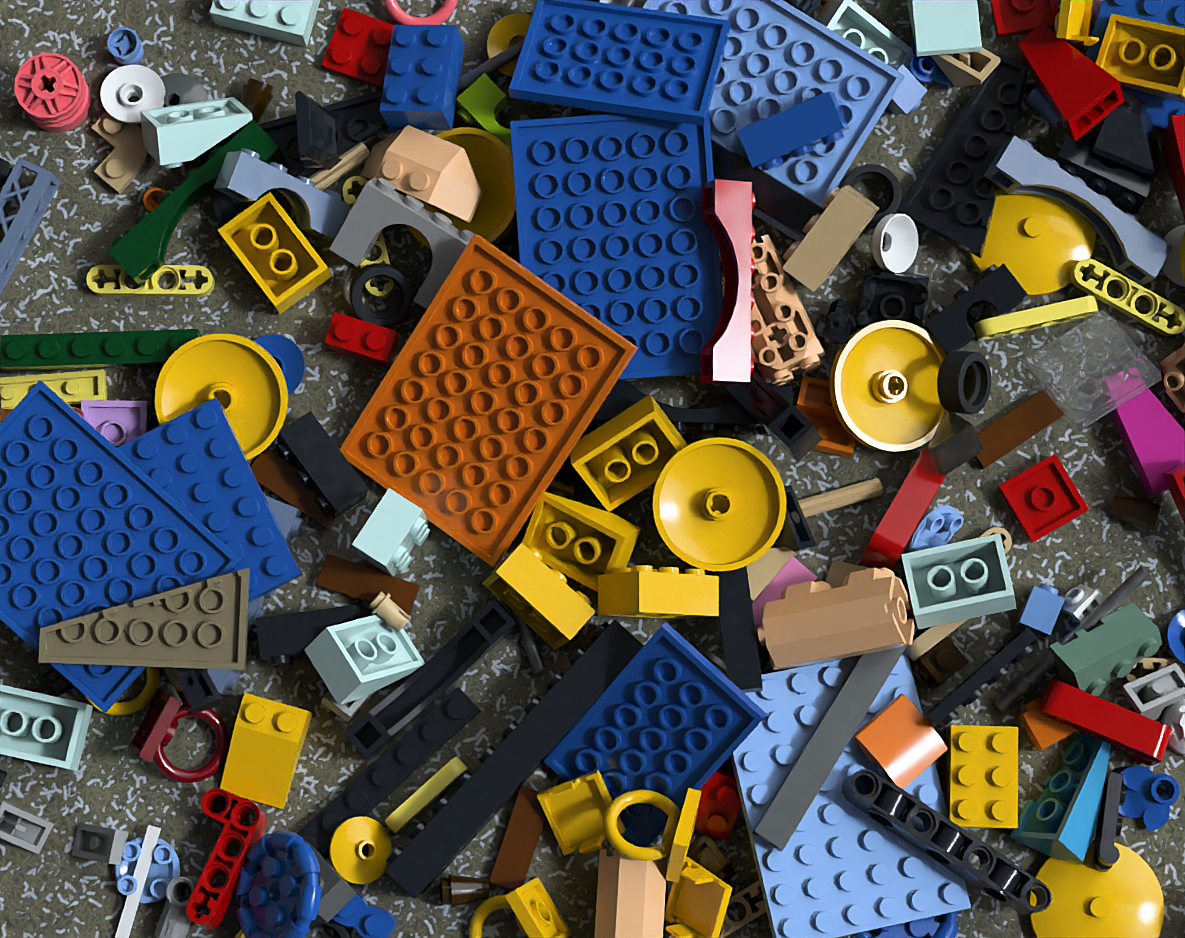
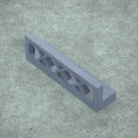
[0,157,61,295]

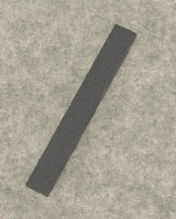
[752,627,918,852]

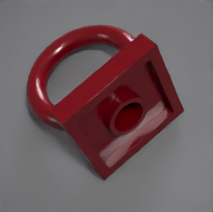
[127,690,229,783]

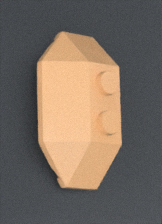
[360,125,483,223]

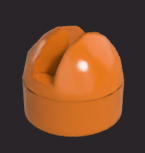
[143,187,167,212]

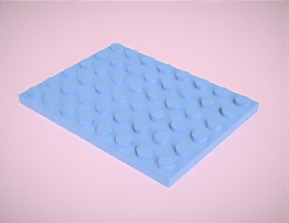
[586,0,906,242]
[730,651,971,938]

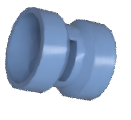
[107,27,144,66]

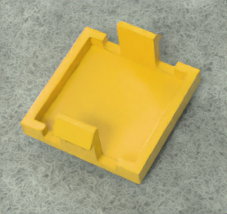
[1055,0,1099,46]
[537,770,626,856]
[664,856,732,938]

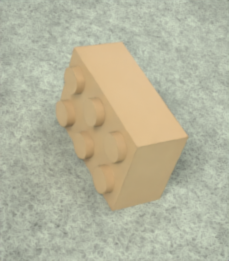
[782,185,880,292]

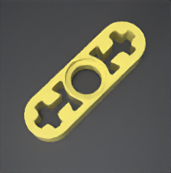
[385,756,468,834]

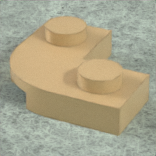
[91,111,148,194]

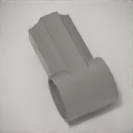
[154,876,199,938]

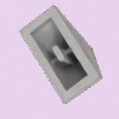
[0,800,54,854]

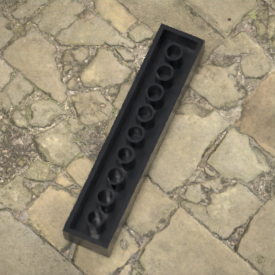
[385,620,644,899]

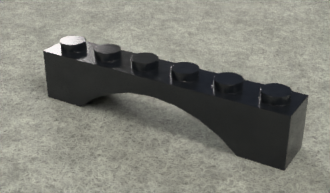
[720,370,822,462]
[594,381,793,435]
[344,598,517,761]

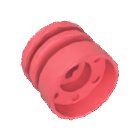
[14,53,92,132]

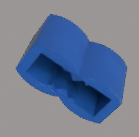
[332,892,398,938]

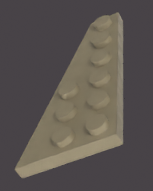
[38,567,250,670]

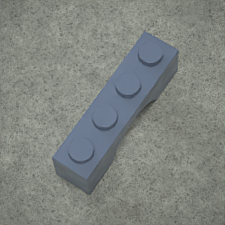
[214,148,351,241]

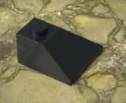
[1091,92,1159,176]

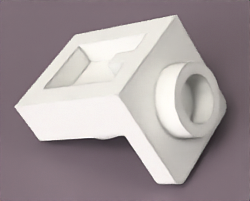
[1061,584,1114,629]

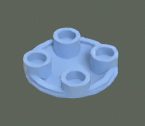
[909,505,964,553]
[114,837,180,903]

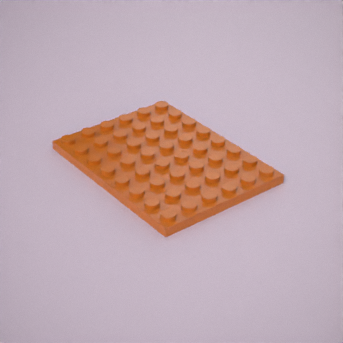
[339,234,638,567]

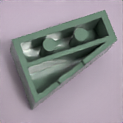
[1049,602,1163,697]

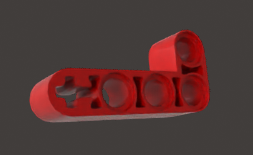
[859,448,953,571]
[1038,680,1173,766]
[186,788,267,930]

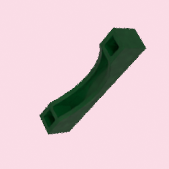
[108,120,284,286]
[1,329,202,374]

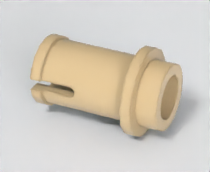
[368,591,411,633]

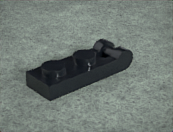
[1092,772,1126,872]

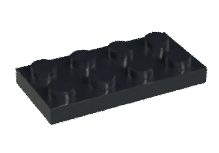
[923,628,1037,729]

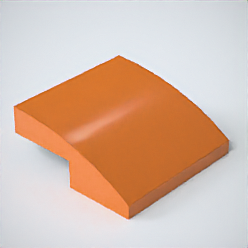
[796,376,856,459]
[853,694,948,789]

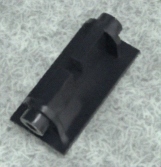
[815,299,852,345]

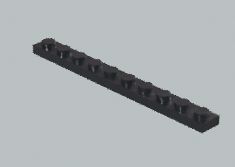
[209,686,481,938]

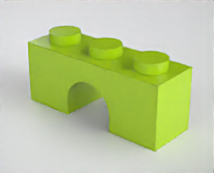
[456,73,530,150]

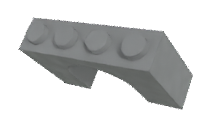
[329,178,476,309]

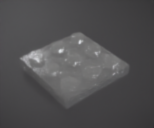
[1022,309,1162,431]

